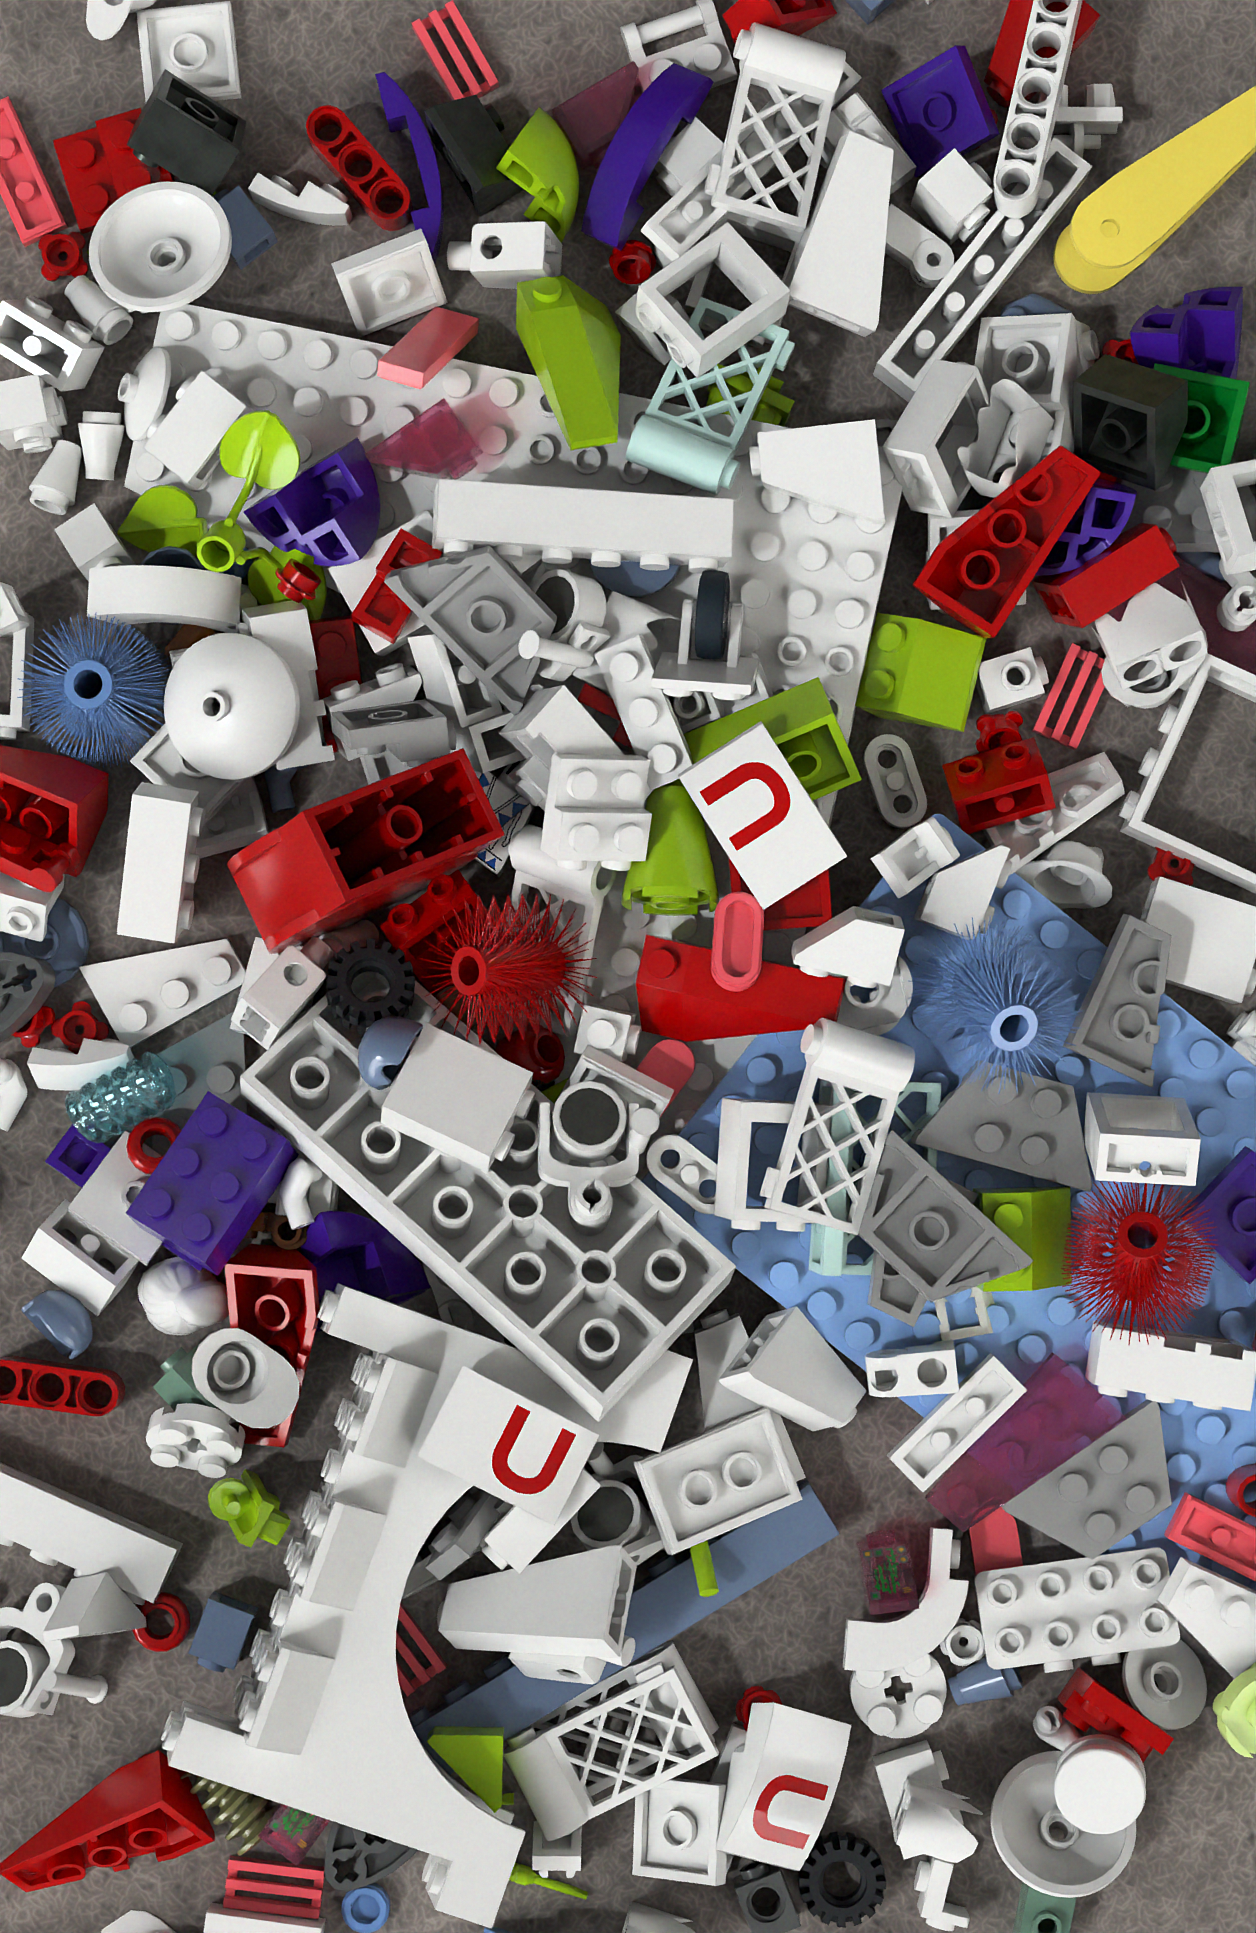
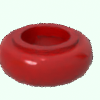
[126,1117,181,1175]
[132,1592,190,1652]

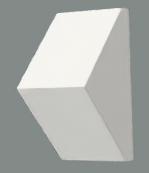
[43,1572,147,1642]

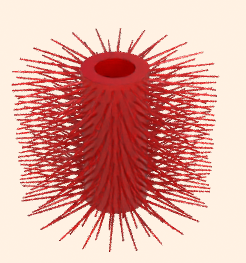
[421,893,597,1045]
[1061,1168,1218,1345]

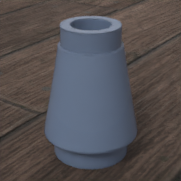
[948,1657,1024,1706]

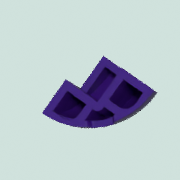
[1130,287,1243,379]
[244,437,380,566]
[1035,478,1137,575]
[300,1211,431,1333]

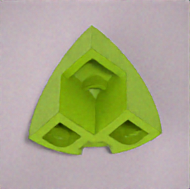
[496,107,579,243]

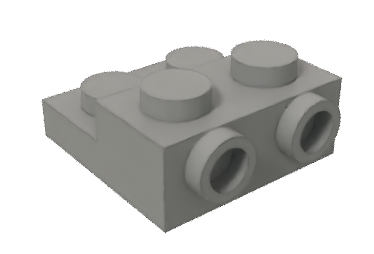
[330,699,457,767]

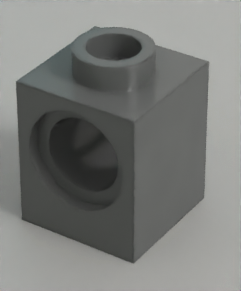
[733,1861,801,1933]

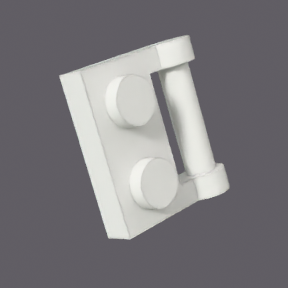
[620,0,738,93]

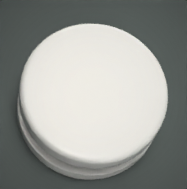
[1054,1734,1146,1834]

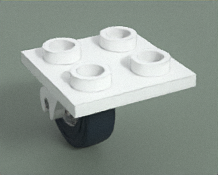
[651,570,759,700]

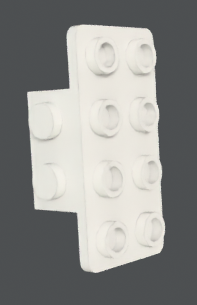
[974,1547,1180,1673]

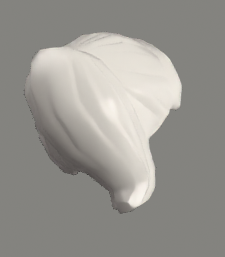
[138,1257,229,1335]

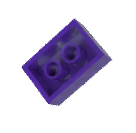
[126,1091,299,1276]

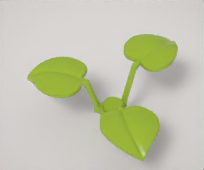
[117,410,327,620]

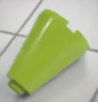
[621,779,719,916]

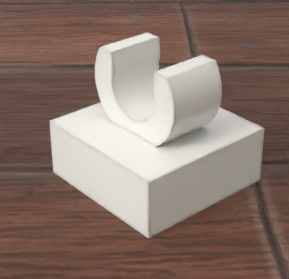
[532,1821,582,1878]

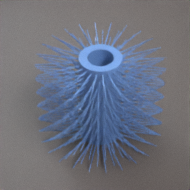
[17,612,172,768]
[908,916,1084,1094]

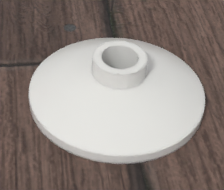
[118,347,171,442]
[1122,1639,1207,1730]

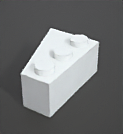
[236,600,335,770]
[499,685,653,799]
[117,782,205,944]
[1085,1321,1256,1412]

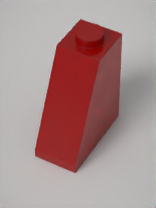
[984,0,1101,108]
[1031,523,1179,628]

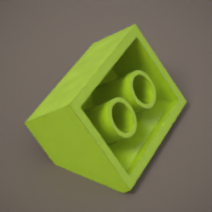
[684,677,862,800]

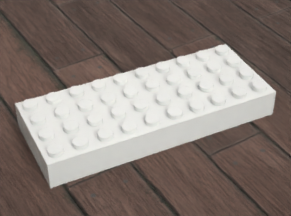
[240,946,736,1422]

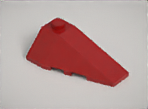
[912,445,1101,639]
[0,745,109,877]
[636,935,846,1042]
[225,1244,320,1448]
[0,1750,215,1892]

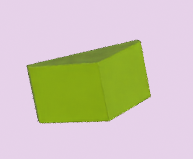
[426,1726,504,1813]

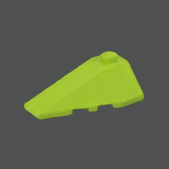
[516,275,621,451]

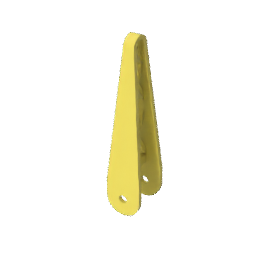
[1053,86,1256,294]

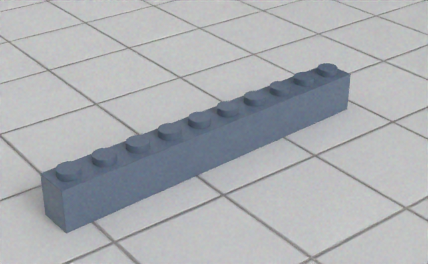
[408,1479,840,1775]

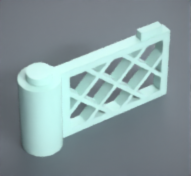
[626,297,795,495]

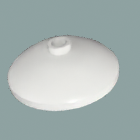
[89,181,232,312]
[164,633,300,780]
[990,1751,1136,1898]

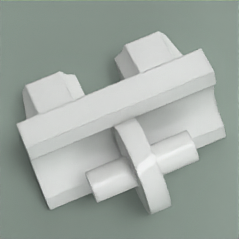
[1038,84,1123,159]

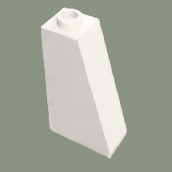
[784,129,894,337]
[694,1309,806,1482]
[437,1545,637,1658]

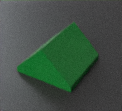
[1153,363,1250,474]

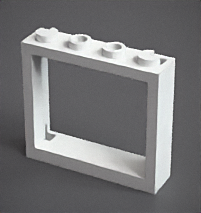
[1119,654,1256,894]

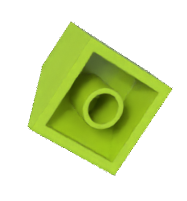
[855,613,986,732]
[973,1186,1072,1292]

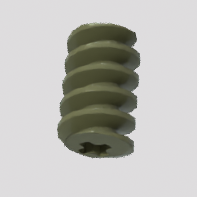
[180,1772,283,1856]

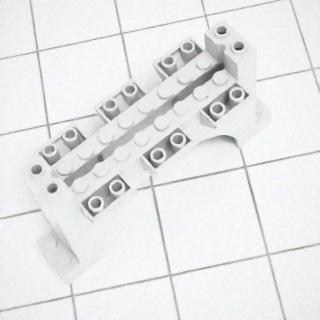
[161,1283,693,1929]

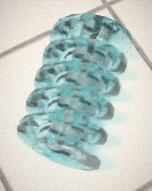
[65,1051,176,1143]

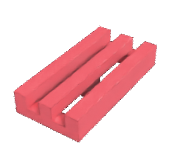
[411,0,499,100]
[1032,643,1105,750]
[396,1602,447,1697]
[223,1856,325,1919]

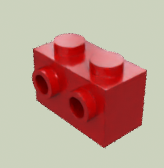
[942,737,1056,834]

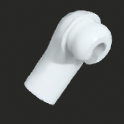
[0,1059,27,1131]
[279,1157,323,1230]
[1033,1706,1082,1751]

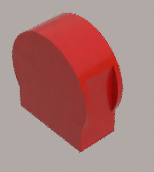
[227,748,505,954]

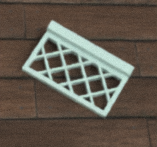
[809,1080,942,1276]

